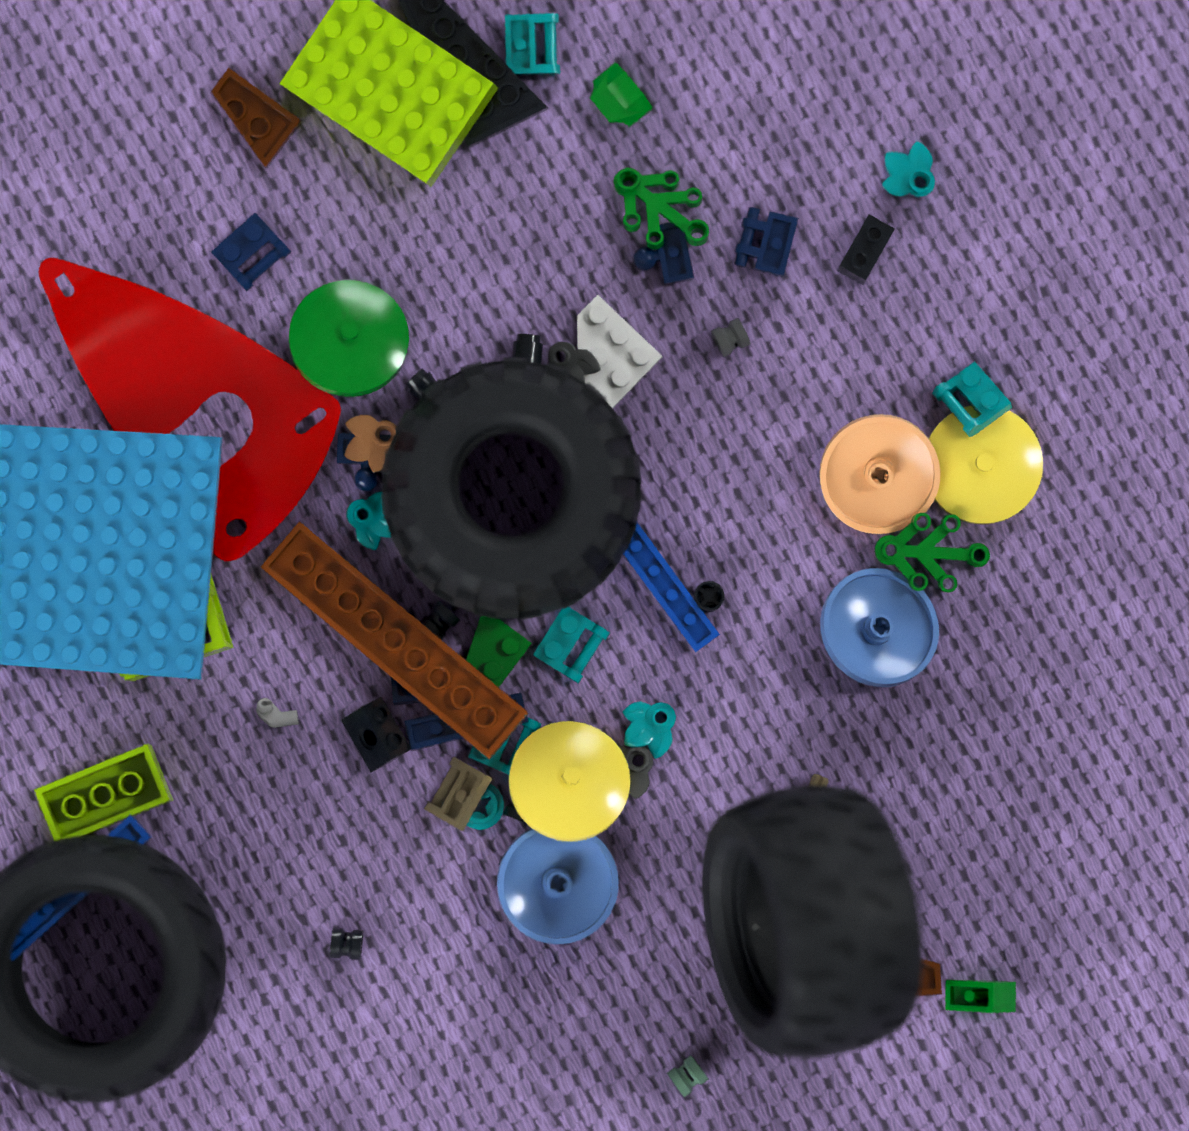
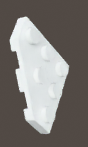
[577,295,662,409]

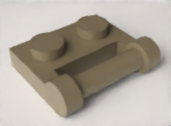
[424,756,492,831]

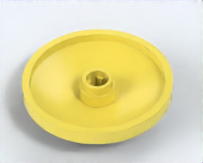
[929,406,1043,524]
[509,721,630,841]

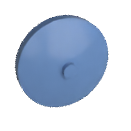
[820,568,939,687]
[497,828,619,944]

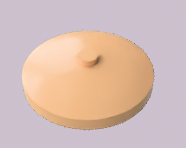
[819,414,940,534]

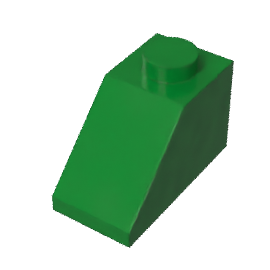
[945,980,1016,1013]

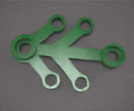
[614,168,709,250]
[874,513,990,593]

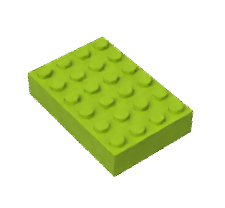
[279,0,498,187]

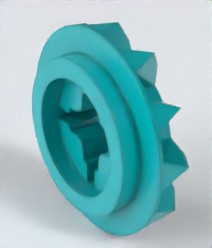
[466,784,504,830]

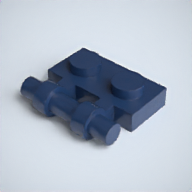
[734,207,798,277]

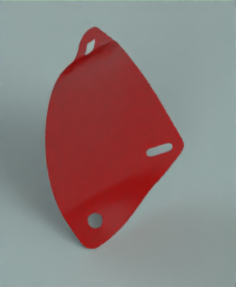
[39,257,341,561]

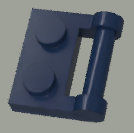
[211,212,291,292]

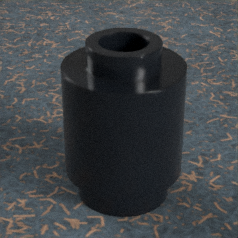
[512,334,543,364]

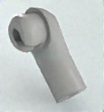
[256,698,299,728]

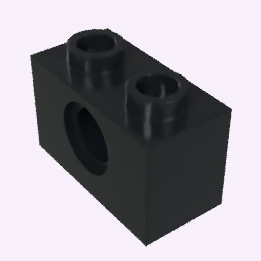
[837,214,895,285]
[341,697,411,772]

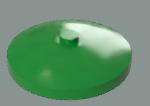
[289,280,409,397]

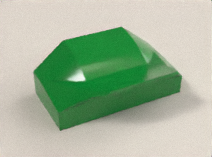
[590,62,653,128]

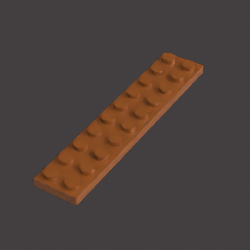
[261,521,529,760]

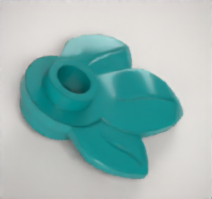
[882,141,935,197]
[346,492,391,550]
[623,701,676,759]

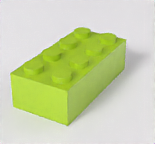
[34,744,174,841]

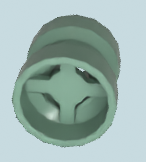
[667,1055,709,1097]

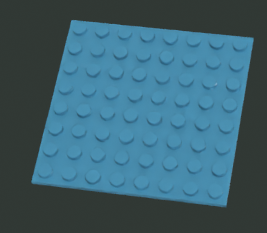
[0,424,223,679]

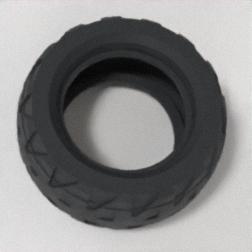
[702,785,923,1058]
[0,835,226,1103]

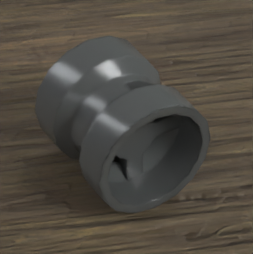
[711,318,751,357]

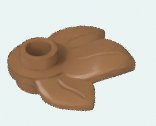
[345,415,396,473]

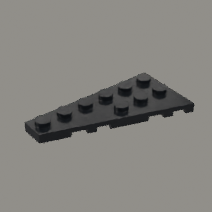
[398,0,549,148]

